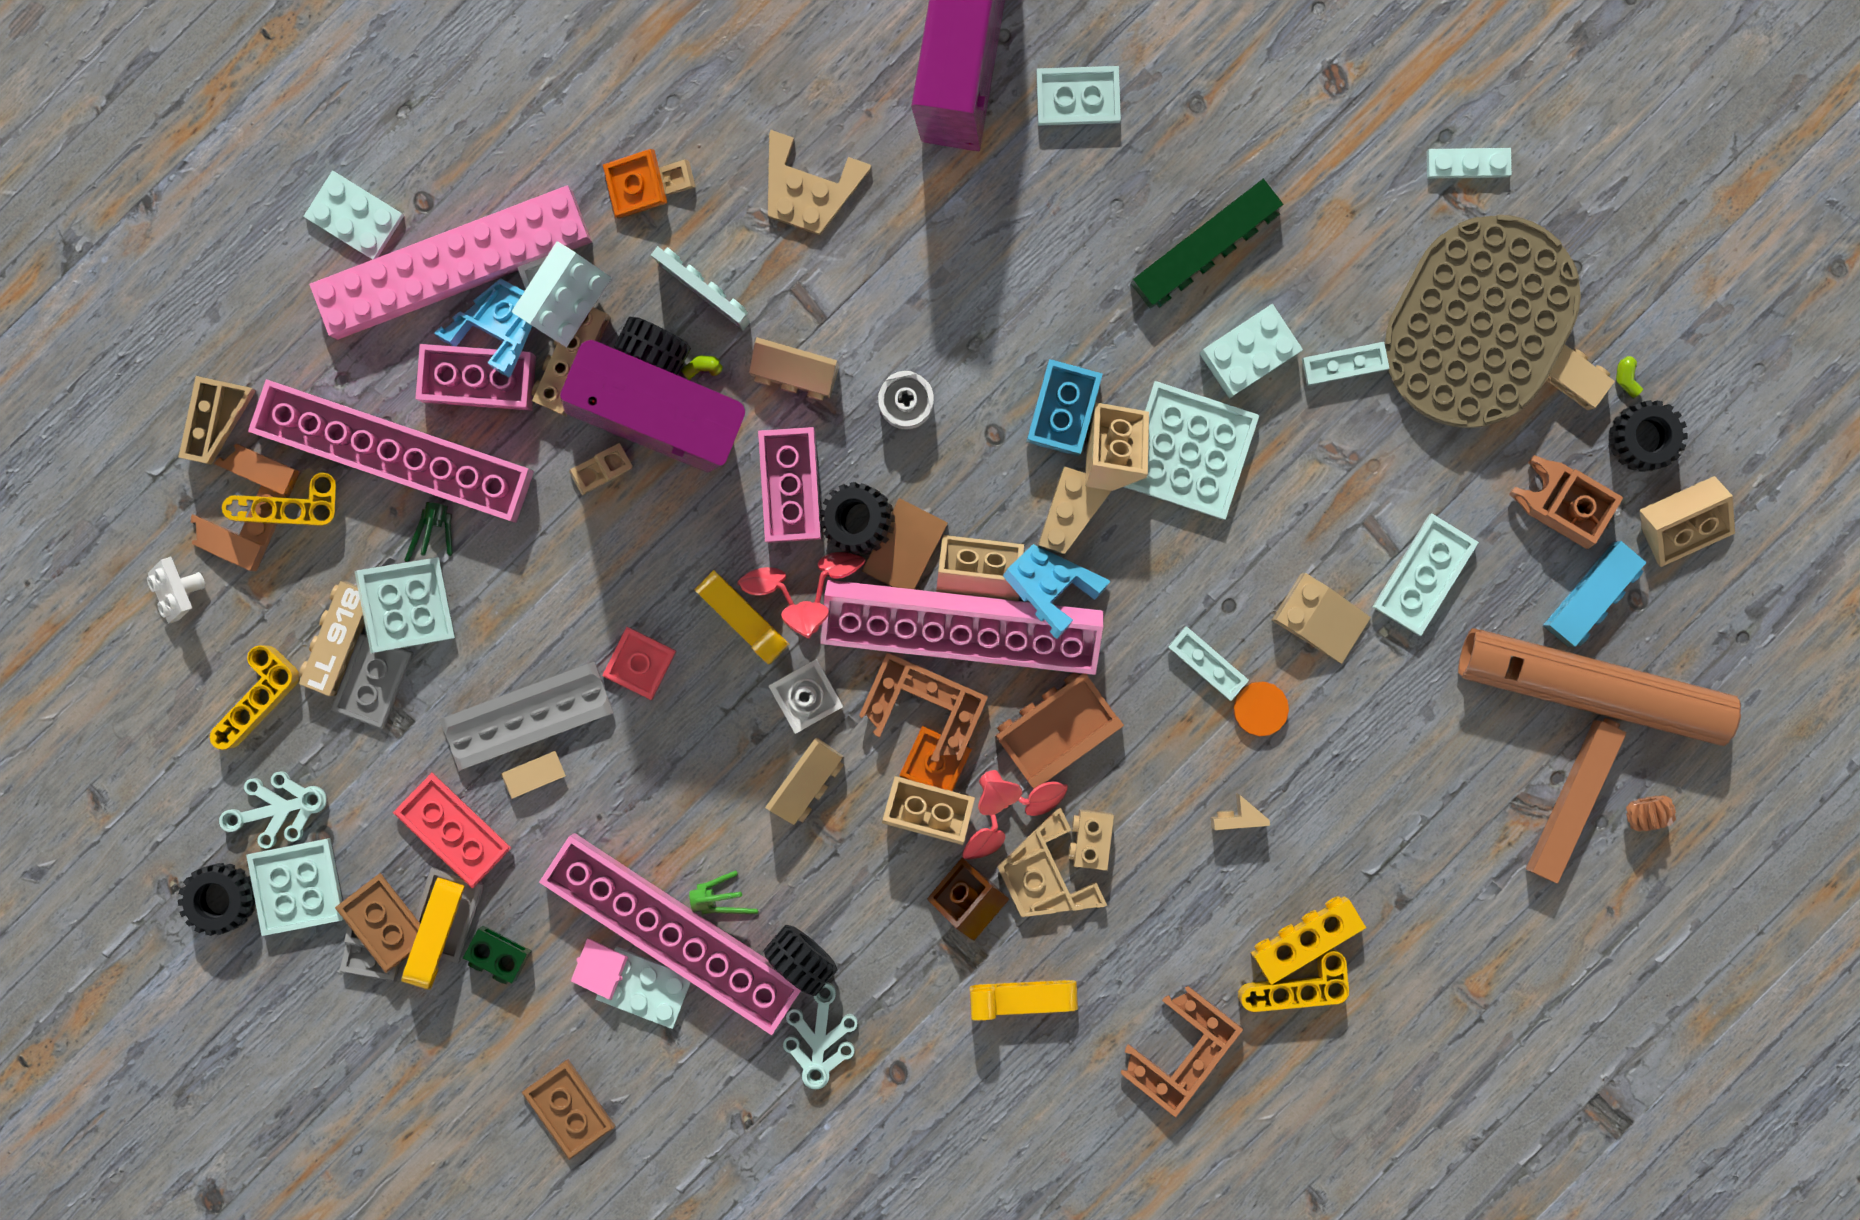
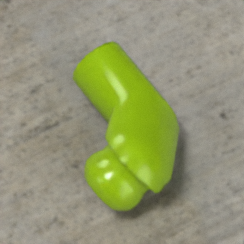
[681,355,723,380]
[1616,356,1644,399]

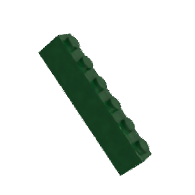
[1130,178,1284,309]

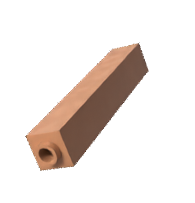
[1526,718,1627,884]

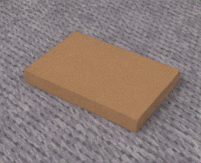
[862,498,948,589]
[335,873,420,973]
[522,1059,615,1160]

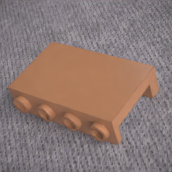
[995,672,1124,789]

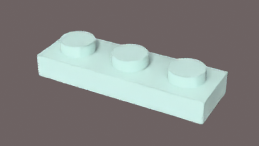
[1427,148,1512,178]
[1302,342,1390,386]
[1168,626,1249,701]

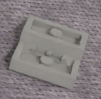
[339,925,400,982]

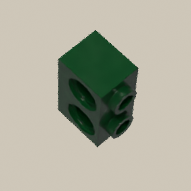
[463,925,532,984]

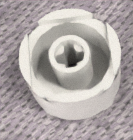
[878,371,934,429]

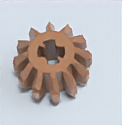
[1626,795,1676,831]

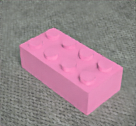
[416,344,536,411]
[758,427,822,543]

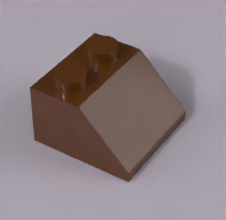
[927,857,1010,941]

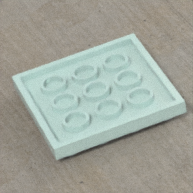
[1124,381,1259,520]

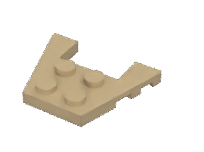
[768,130,871,235]
[997,807,1107,917]

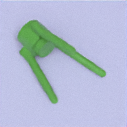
[689,871,758,914]

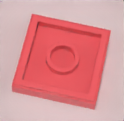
[602,627,677,700]

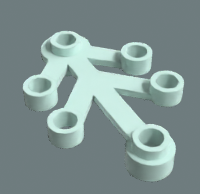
[219,771,327,849]
[783,982,858,1089]

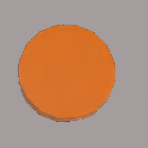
[1233,681,1289,736]

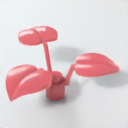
[737,552,865,639]
[962,770,1068,859]

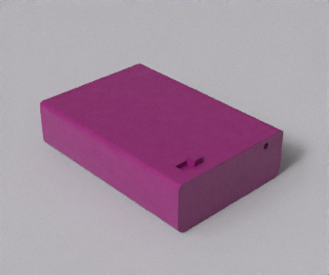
[911,0,1005,151]
[560,340,745,472]

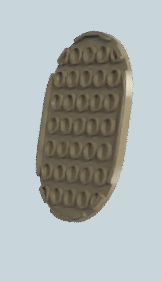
[1385,215,1581,428]

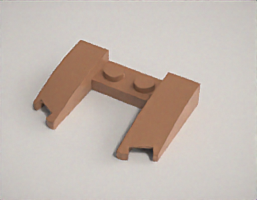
[191,444,300,571]
[859,653,988,762]
[1121,986,1243,1118]

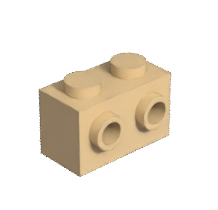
[1069,809,1114,870]

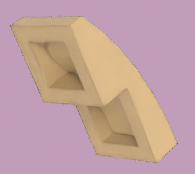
[659,159,695,196]
[569,443,633,495]
[501,751,566,799]

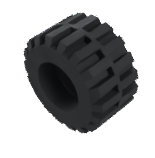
[614,317,691,375]
[1609,400,1688,472]
[820,482,895,555]
[178,863,255,936]
[763,925,838,996]

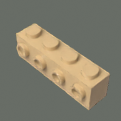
[531,307,611,417]

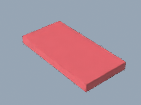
[393,772,512,888]

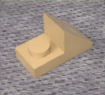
[1211,793,1270,830]

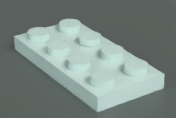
[651,246,750,331]
[1372,513,1479,636]

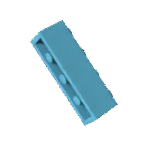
[1543,541,1647,647]

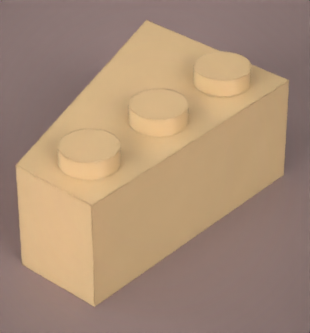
[179,376,256,465]

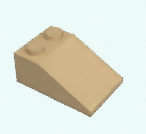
[1272,573,1371,664]

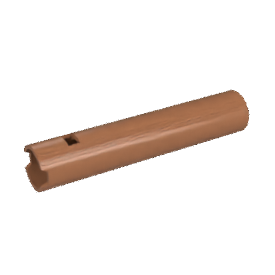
[1458,628,1741,746]

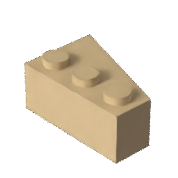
[1037,466,1111,555]

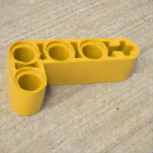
[222,473,336,526]
[694,570,790,665]
[209,645,299,750]
[401,877,465,990]
[1238,948,1349,1012]
[969,980,1078,1020]

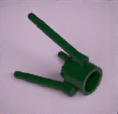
[404,502,453,562]

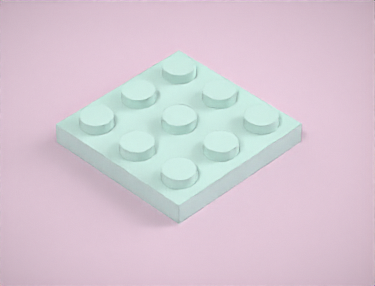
[355,557,455,653]
[246,838,344,936]

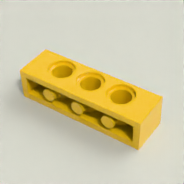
[1251,896,1366,985]

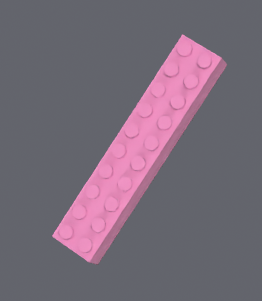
[309,185,592,340]
[248,379,534,523]
[820,580,1103,675]
[539,833,801,1035]

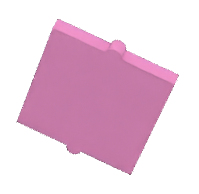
[571,939,628,1000]

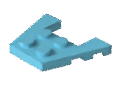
[434,278,532,377]
[1003,544,1110,639]

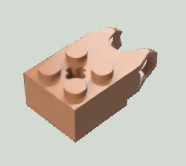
[1509,455,1624,549]

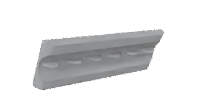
[440,662,614,771]

